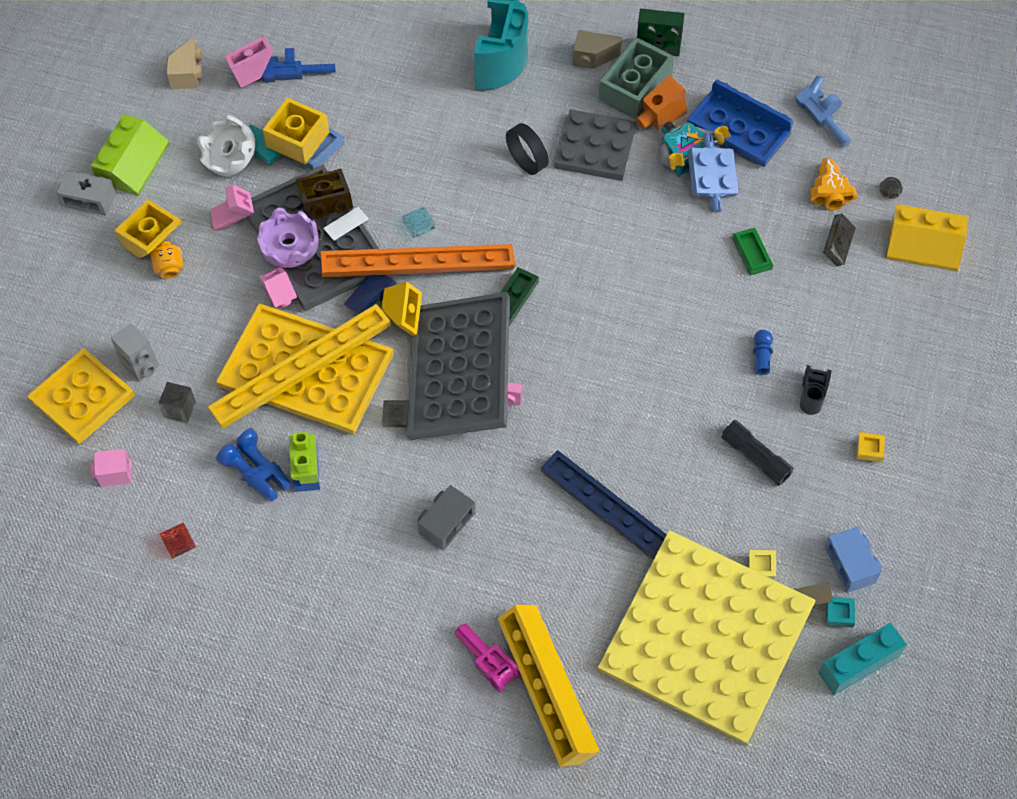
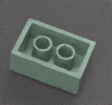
[599,38,674,118]

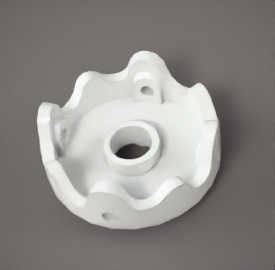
[197,115,255,176]

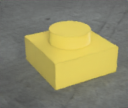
[749,550,776,578]

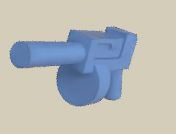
[796,76,851,147]

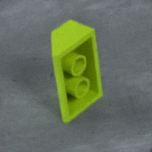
[91,114,170,196]

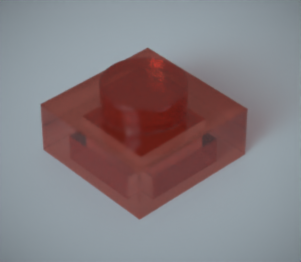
[159,523,196,559]

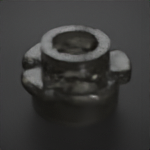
[879,177,903,199]

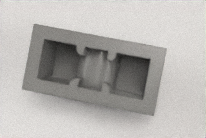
[56,171,116,216]
[111,323,159,382]

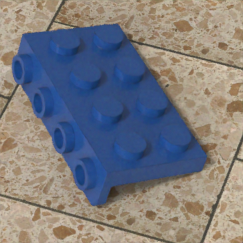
[687,80,793,167]

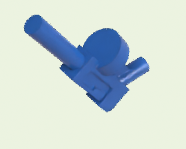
[262,48,336,83]

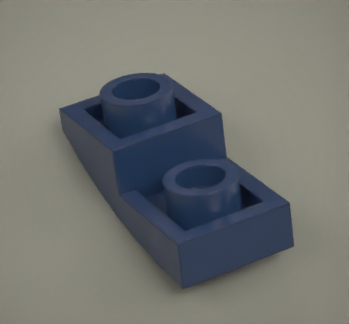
[344,275,397,315]

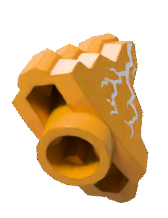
[810,158,858,210]

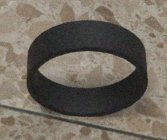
[506,123,549,175]

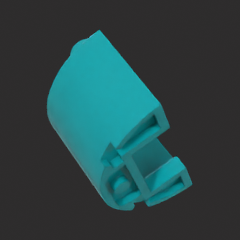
[474,0,528,90]

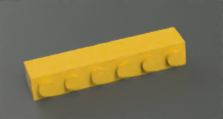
[497,605,600,767]

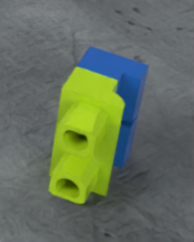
[289,432,320,492]

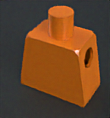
[636,75,687,130]

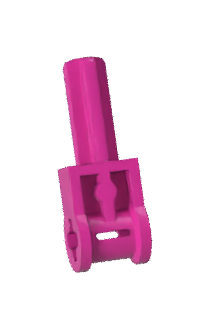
[455,624,521,693]

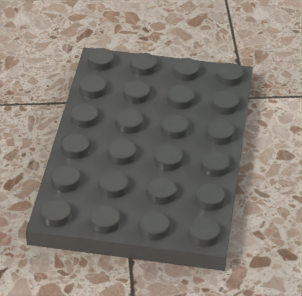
[247,165,379,311]
[407,292,510,440]

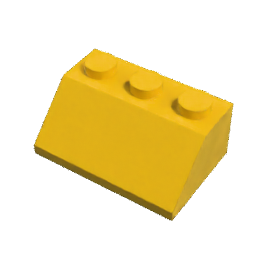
[886,204,969,271]

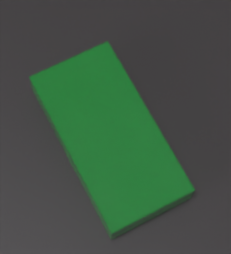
[732,228,773,276]

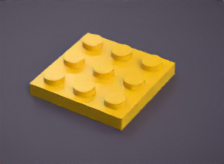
[27,348,136,445]

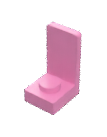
[210,184,254,231]

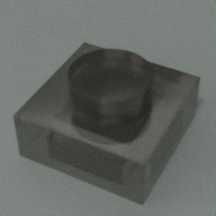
[382,400,409,427]

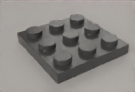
[555,109,637,181]

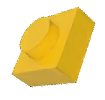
[856,432,885,462]

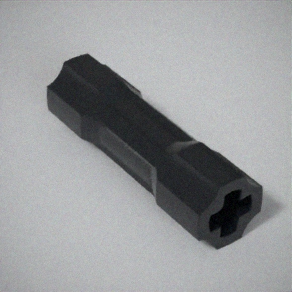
[721,420,794,486]

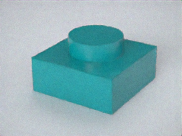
[826,597,855,628]

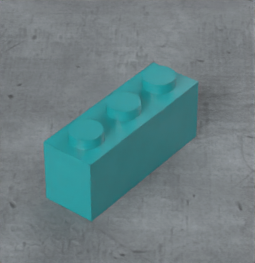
[818,622,907,695]

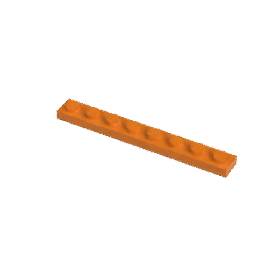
[320,244,515,277]

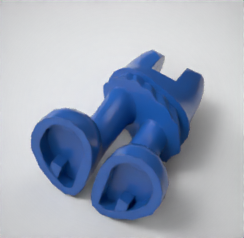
[216,428,291,502]

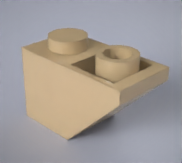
[167,38,202,89]

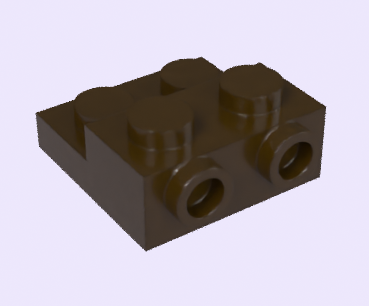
[296,169,353,219]

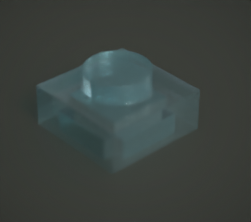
[403,206,435,238]

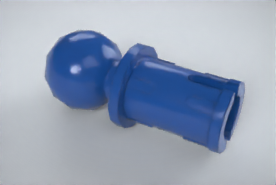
[753,330,773,375]

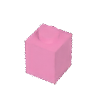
[259,267,297,308]
[90,449,131,487]

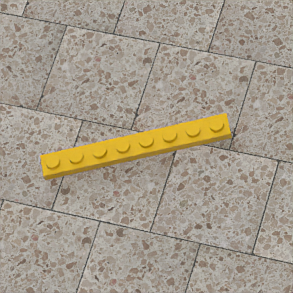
[208,304,391,429]

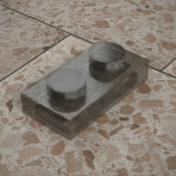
[823,213,856,266]

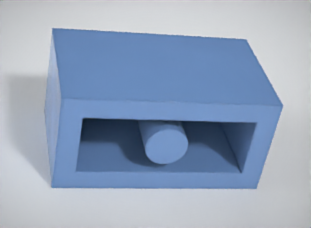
[825,527,881,593]

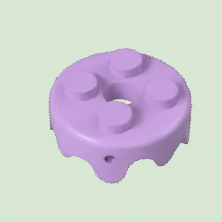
[257,208,319,268]

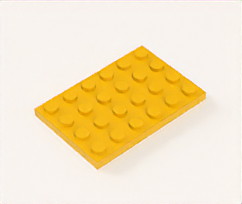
[216,303,394,435]

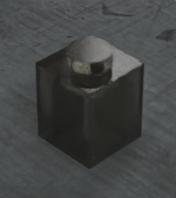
[158,382,196,423]

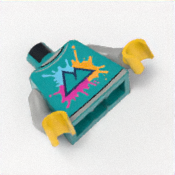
[659,121,731,177]

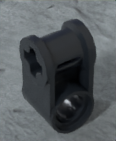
[800,365,832,415]

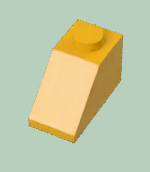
[381,282,422,336]

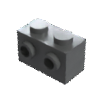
[417,485,476,551]

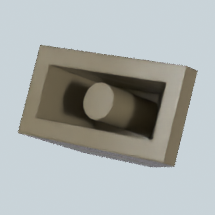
[573,30,623,69]

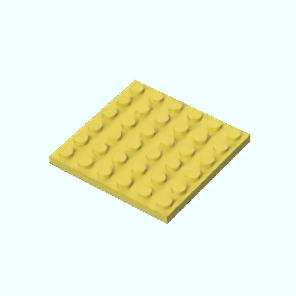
[598,530,816,745]

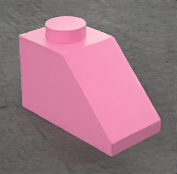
[225,36,273,88]

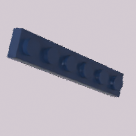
[541,450,667,560]

